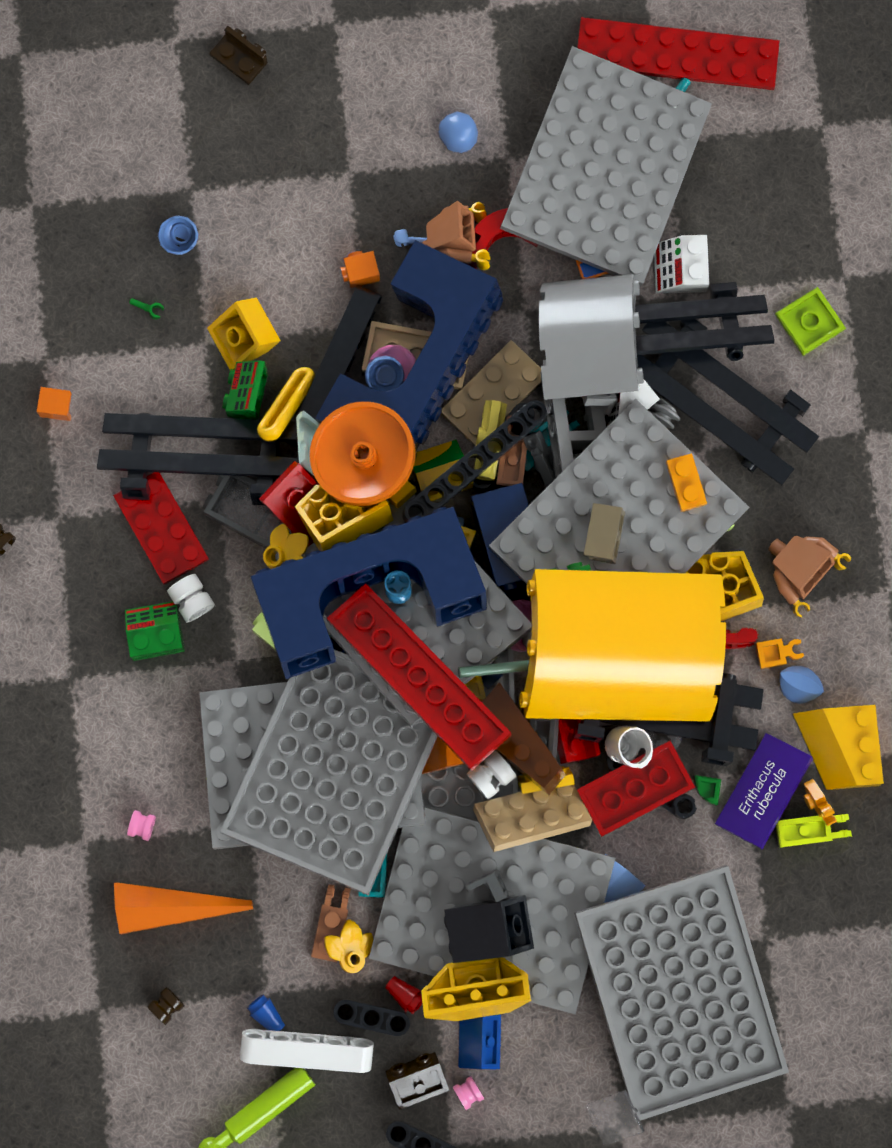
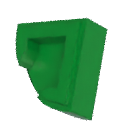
[694,775,721,806]

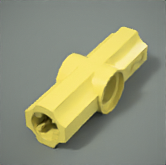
[474,400,507,481]

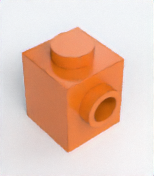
[340,251,380,288]

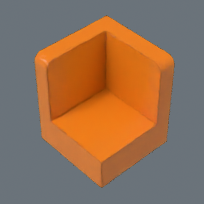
[37,387,72,421]

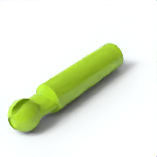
[198,1067,316,1148]

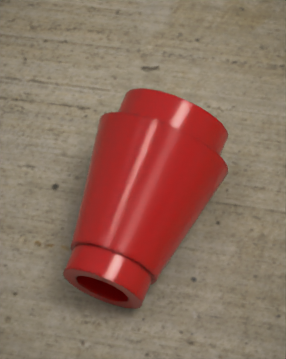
[385,976,423,1014]

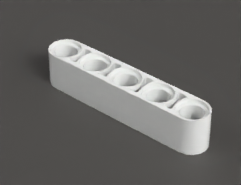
[240,1029,374,1073]

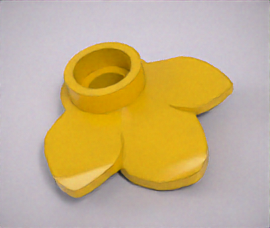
[263,524,309,569]
[324,919,373,973]

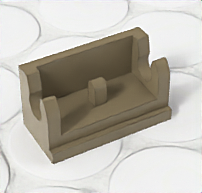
[583,503,625,564]

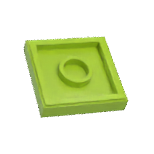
[775,287,846,356]

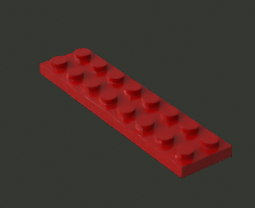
[577,17,780,90]
[326,584,511,771]

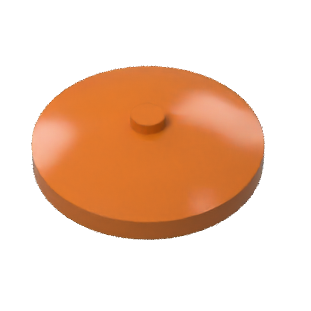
[310,402,416,506]

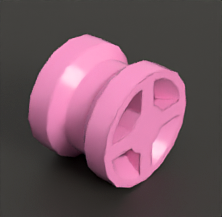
[127,810,156,841]
[453,1076,484,1110]

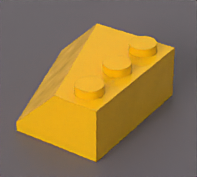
[686,551,764,622]
[793,705,884,790]

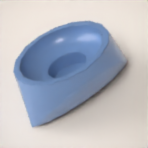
[780,666,824,704]

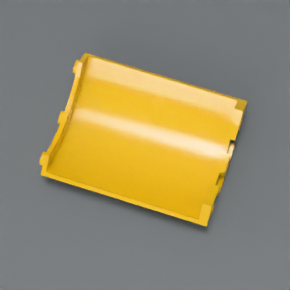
[519,569,726,721]

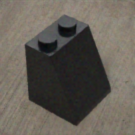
[444,895,534,963]

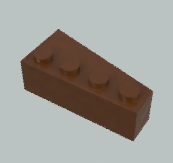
[482,682,566,795]

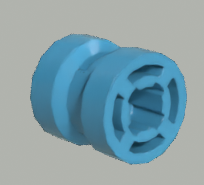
[384,570,412,604]

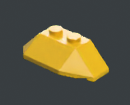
[421,957,531,1021]

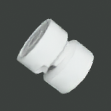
[167,574,215,623]
[467,750,517,800]

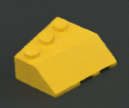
[295,485,393,552]

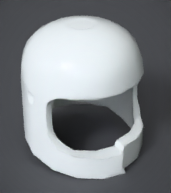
[605,726,653,769]

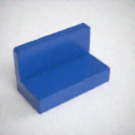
[458,1015,501,1069]

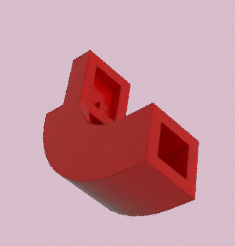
[468,208,538,269]

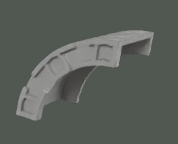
[539,274,644,400]

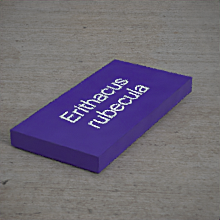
[715,733,813,850]

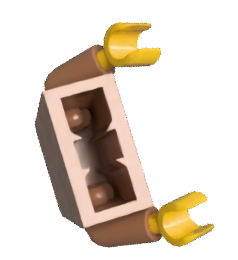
[421,201,490,270]
[769,536,851,617]

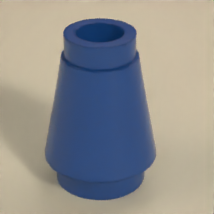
[247,994,285,1031]

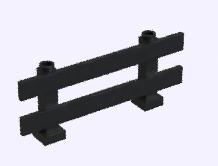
[635,282,775,361]
[637,319,820,486]
[97,413,305,506]
[573,673,764,767]

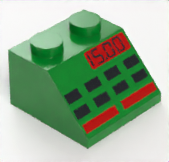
[222,360,268,420]
[125,601,185,661]

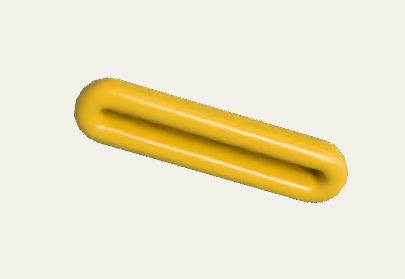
[257,367,315,442]

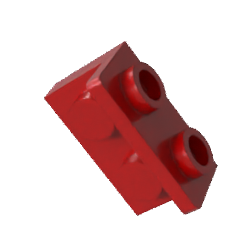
[557,719,600,764]

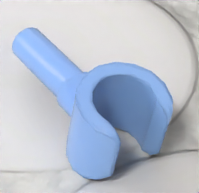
[393,229,427,247]

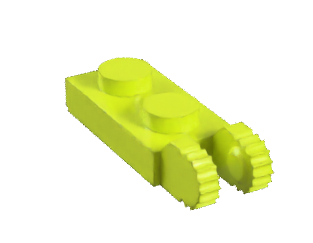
[776,814,852,848]

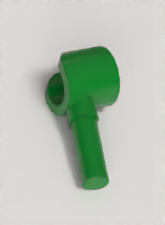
[129,298,164,320]

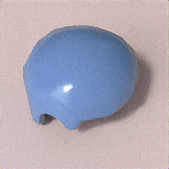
[438,111,478,153]
[158,215,199,255]
[365,356,405,391]

